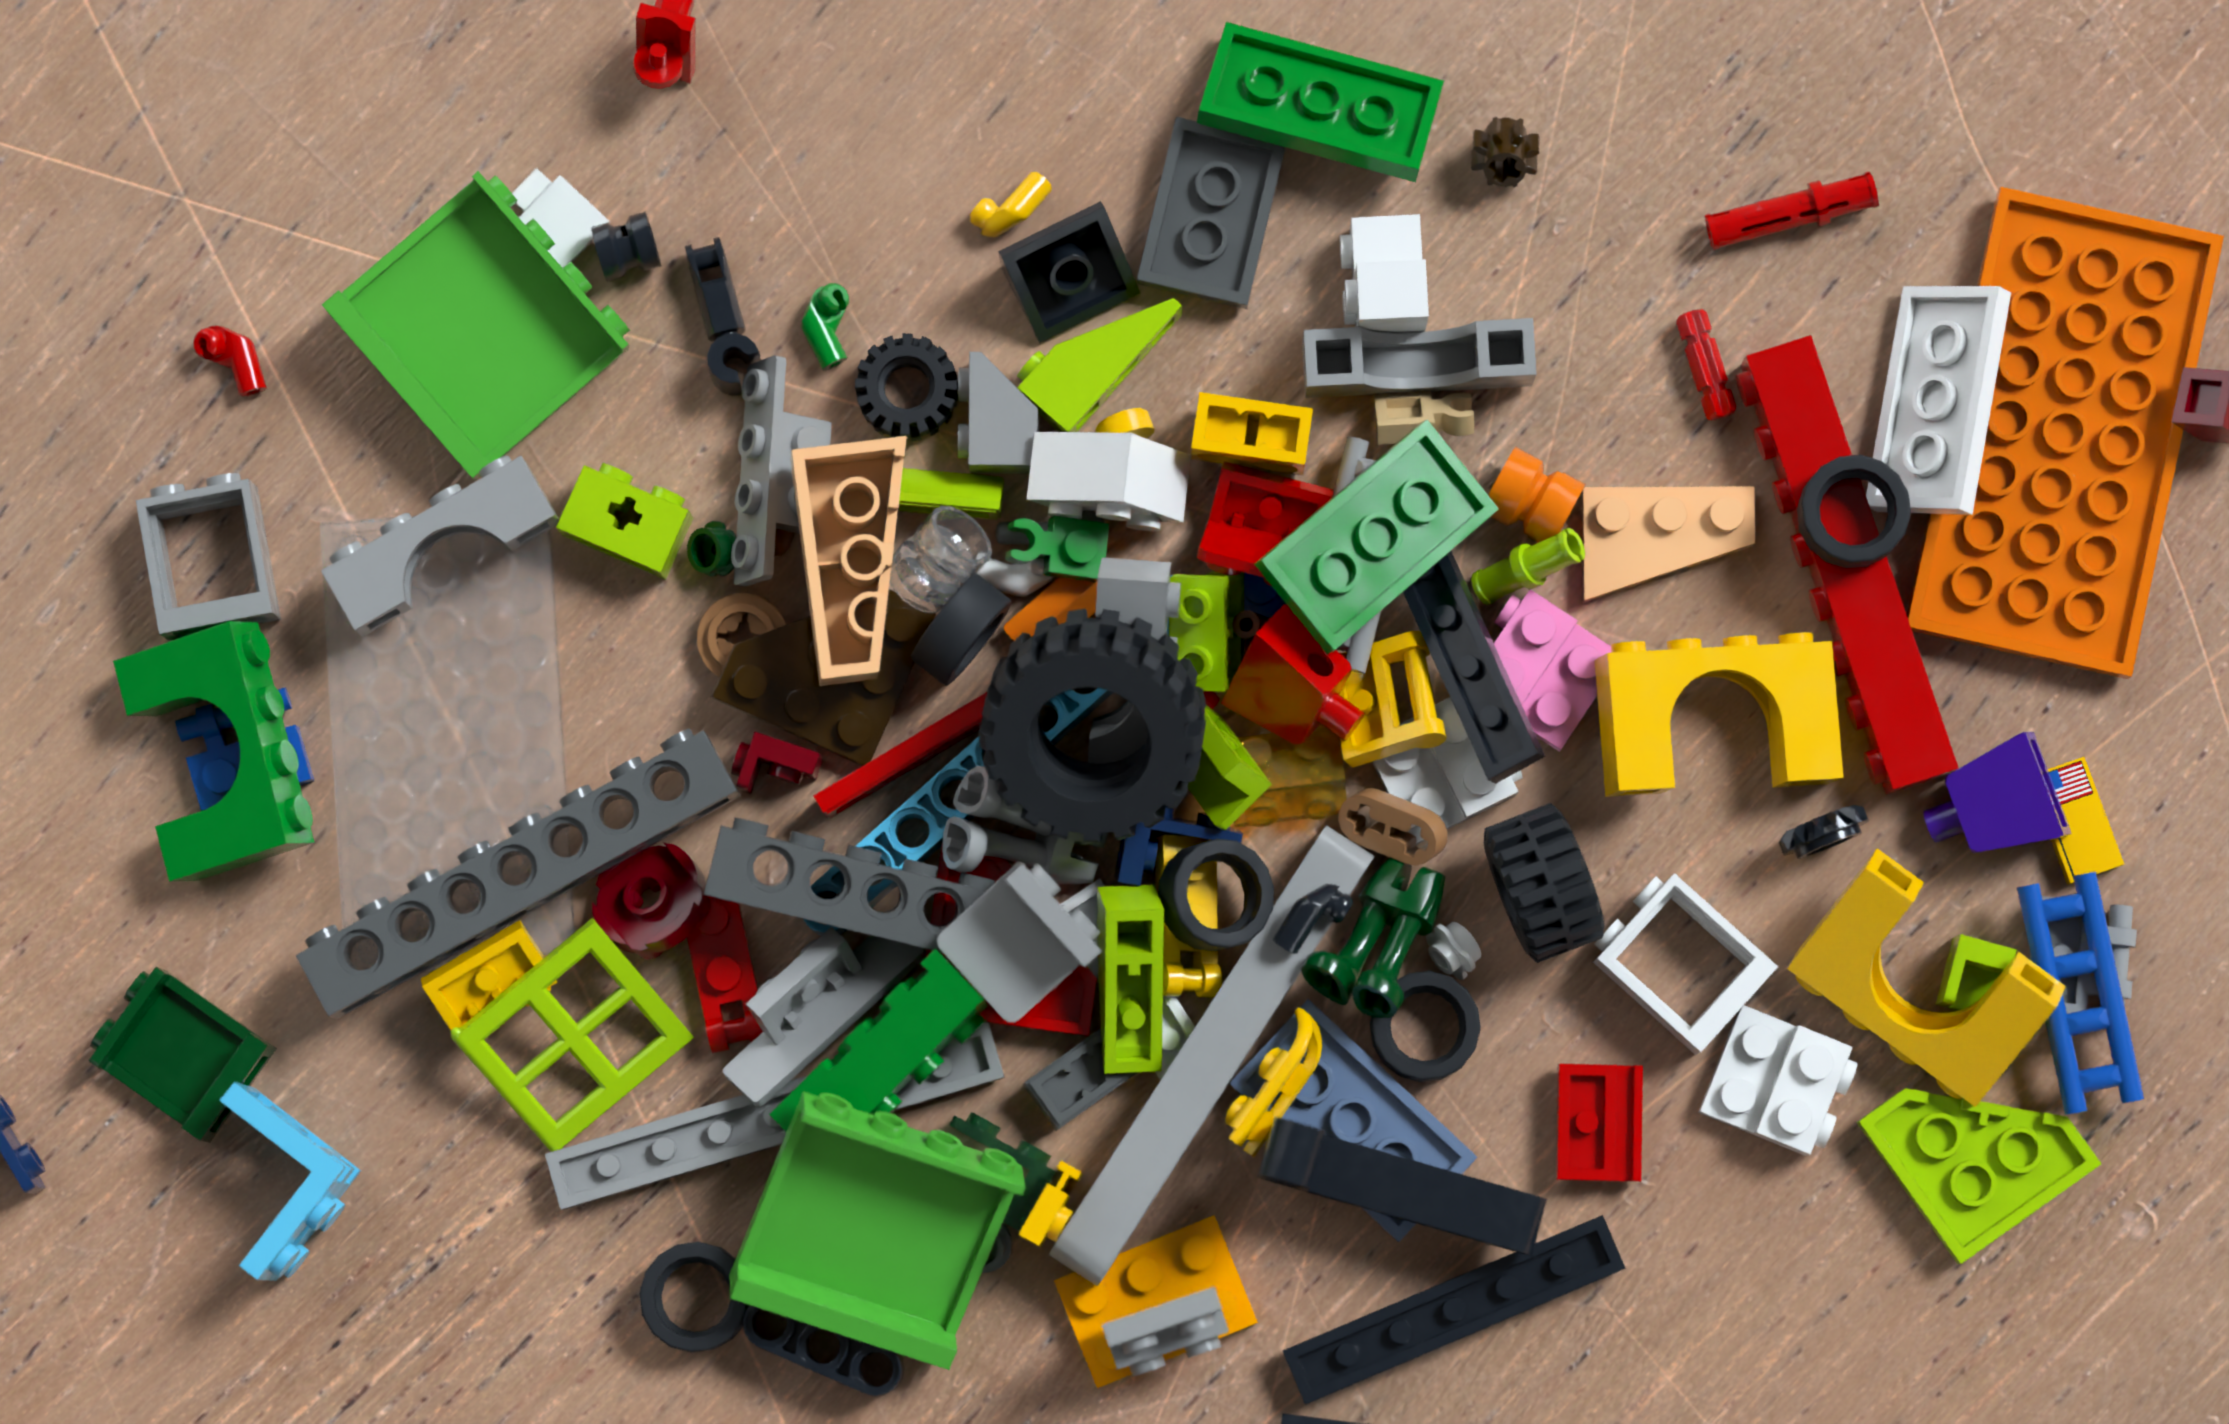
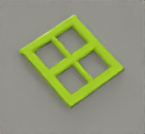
[451,918,694,1152]

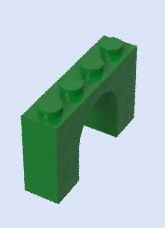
[113,621,315,882]

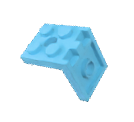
[220,1082,362,1281]

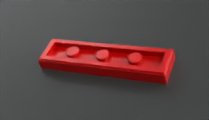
[813,692,987,819]

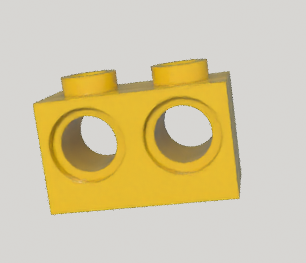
[1191,392,1313,475]

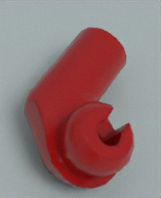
[193,325,267,397]

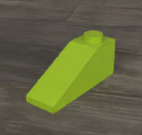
[1017,298,1182,432]
[1097,885,1164,1074]

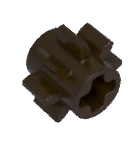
[1471,117,1540,187]

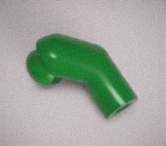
[801,283,849,371]

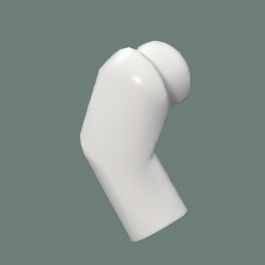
[976,556,1054,597]

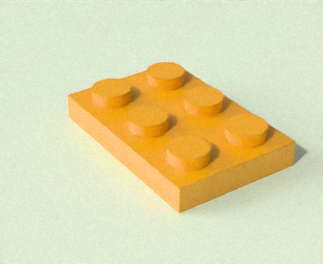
[1054,1215,1258,1388]

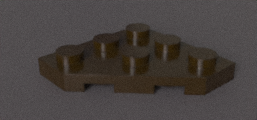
[710,589,937,766]

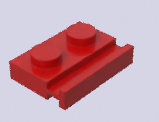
[1556,1063,1643,1182]

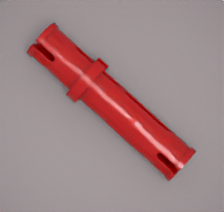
[1704,171,1879,250]

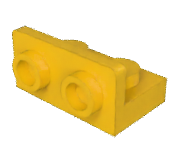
[421,920,558,1030]

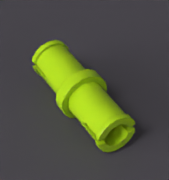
[1471,528,1585,605]

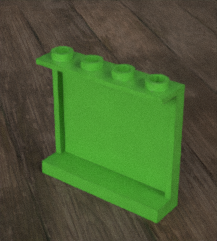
[322,171,630,481]
[729,1092,1025,1370]

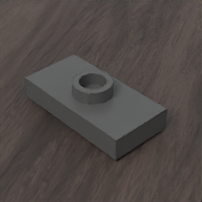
[1023,1028,1138,1131]

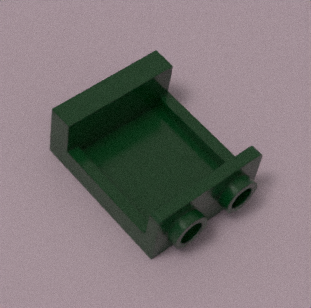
[89,967,277,1143]

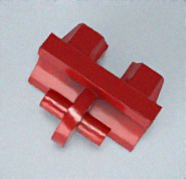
[633,0,696,89]

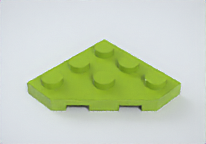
[1856,1088,2102,1265]

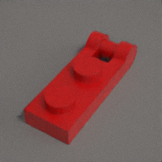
[687,896,763,1054]

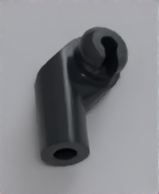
[1273,884,1353,954]

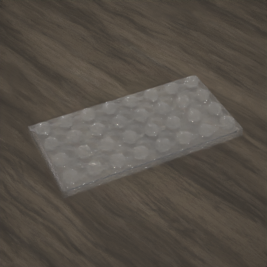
[320,516,575,974]

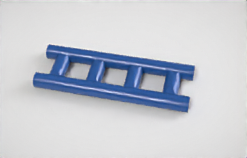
[2017,872,2144,1115]

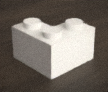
[1340,214,1429,333]
[1027,432,1191,531]

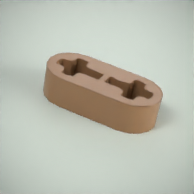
[1338,788,1448,866]

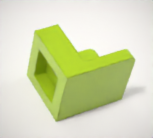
[1935,934,2017,1011]

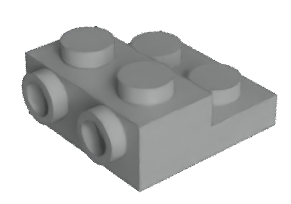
[1102,1287,1229,1377]

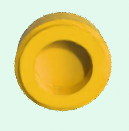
[1095,408,1155,439]

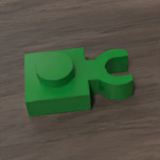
[1005,516,1109,583]

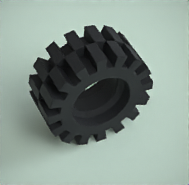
[855,333,958,442]

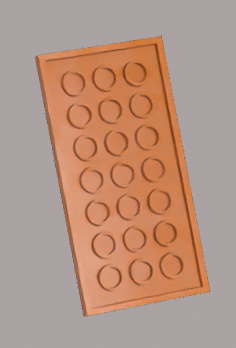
[1907,187,2224,679]

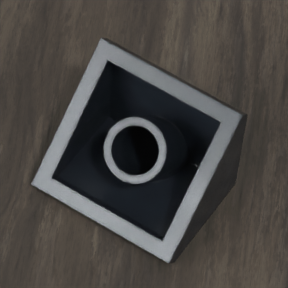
[998,201,1141,343]

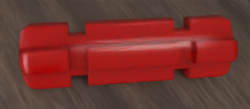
[1676,309,1736,420]

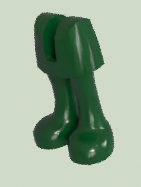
[1301,857,1445,1018]

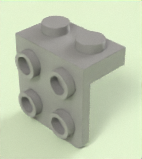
[937,862,1101,1022]

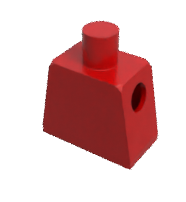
[1221,604,1365,744]

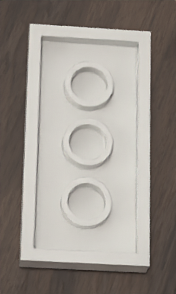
[1866,286,2011,515]

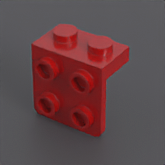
[1197,461,1334,586]

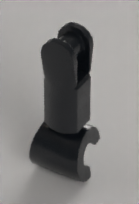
[685,237,761,396]

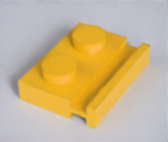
[1019,1161,1083,1248]

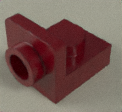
[731,732,823,794]

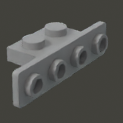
[731,355,832,587]
[723,927,926,1107]

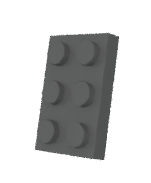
[1137,117,1286,309]

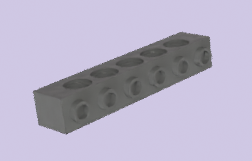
[704,817,995,952]

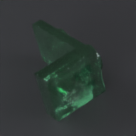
[949,1112,1057,1231]

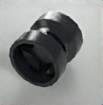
[591,212,661,282]

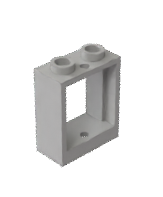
[136,473,281,641]

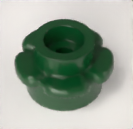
[687,521,737,577]

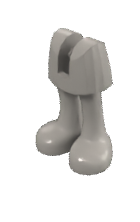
[942,766,1108,884]

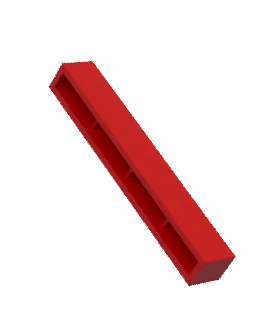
[1736,335,1959,795]

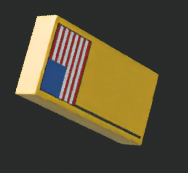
[2048,757,2124,885]

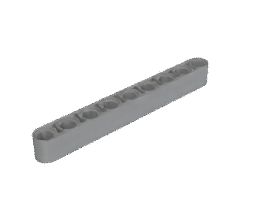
[1049,825,1375,1286]

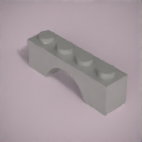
[1302,318,1537,398]
[321,455,559,637]
[1088,557,1181,764]

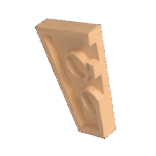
[1582,486,1755,603]

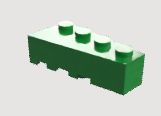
[769,949,988,1133]

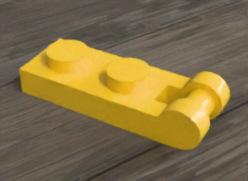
[1155,835,1222,998]

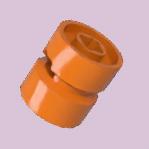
[1488,446,1586,543]

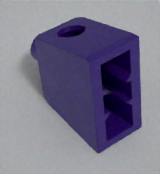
[1923,732,2072,853]

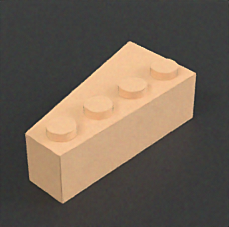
[790,436,907,686]

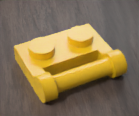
[1339,631,1447,768]

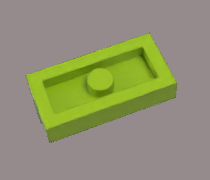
[1187,705,1272,830]

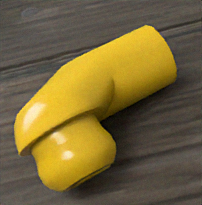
[969,172,1052,237]

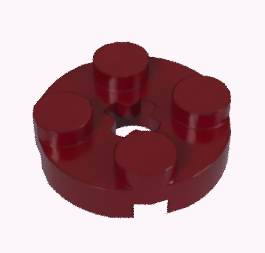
[592,842,710,960]

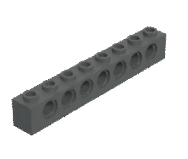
[295,729,741,1019]

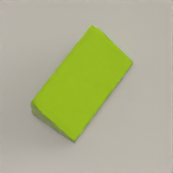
[898,468,1004,520]

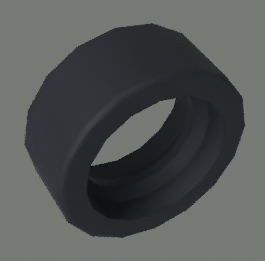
[1797,455,1911,568]
[911,574,1011,686]
[1158,839,1274,951]
[1370,971,1481,1082]
[639,1242,750,1352]

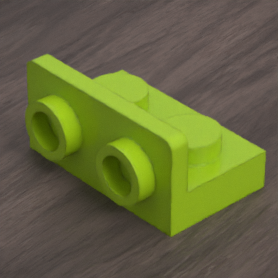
[1169,571,1244,692]

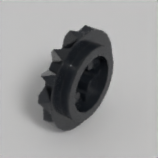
[1779,805,1869,859]

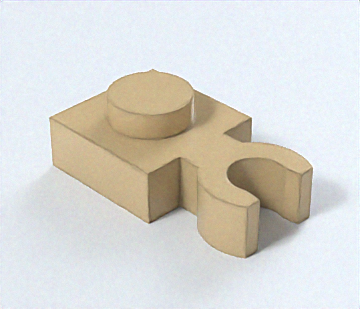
[1374,391,1474,445]

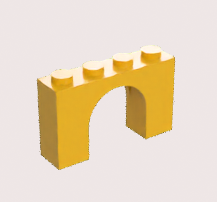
[1594,632,1844,797]
[1787,848,2066,1107]

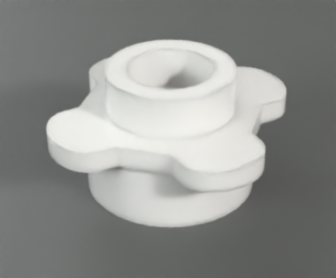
[1426,922,1481,980]

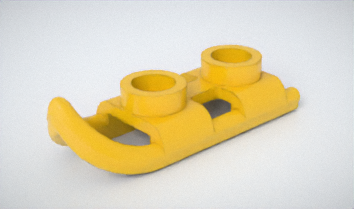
[1225,1008,1322,1158]

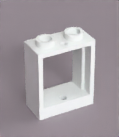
[1593,873,1778,1055]

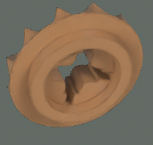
[697,593,786,677]

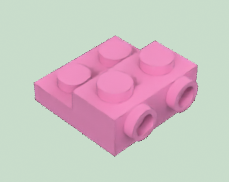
[1494,590,1611,752]

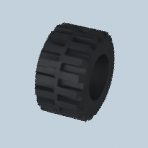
[1484,803,1604,963]

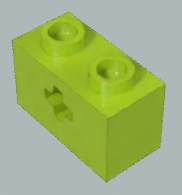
[556,463,693,580]

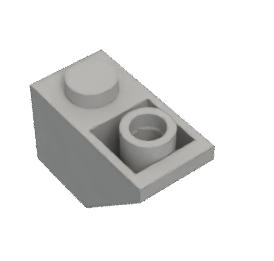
[958,352,1039,474]

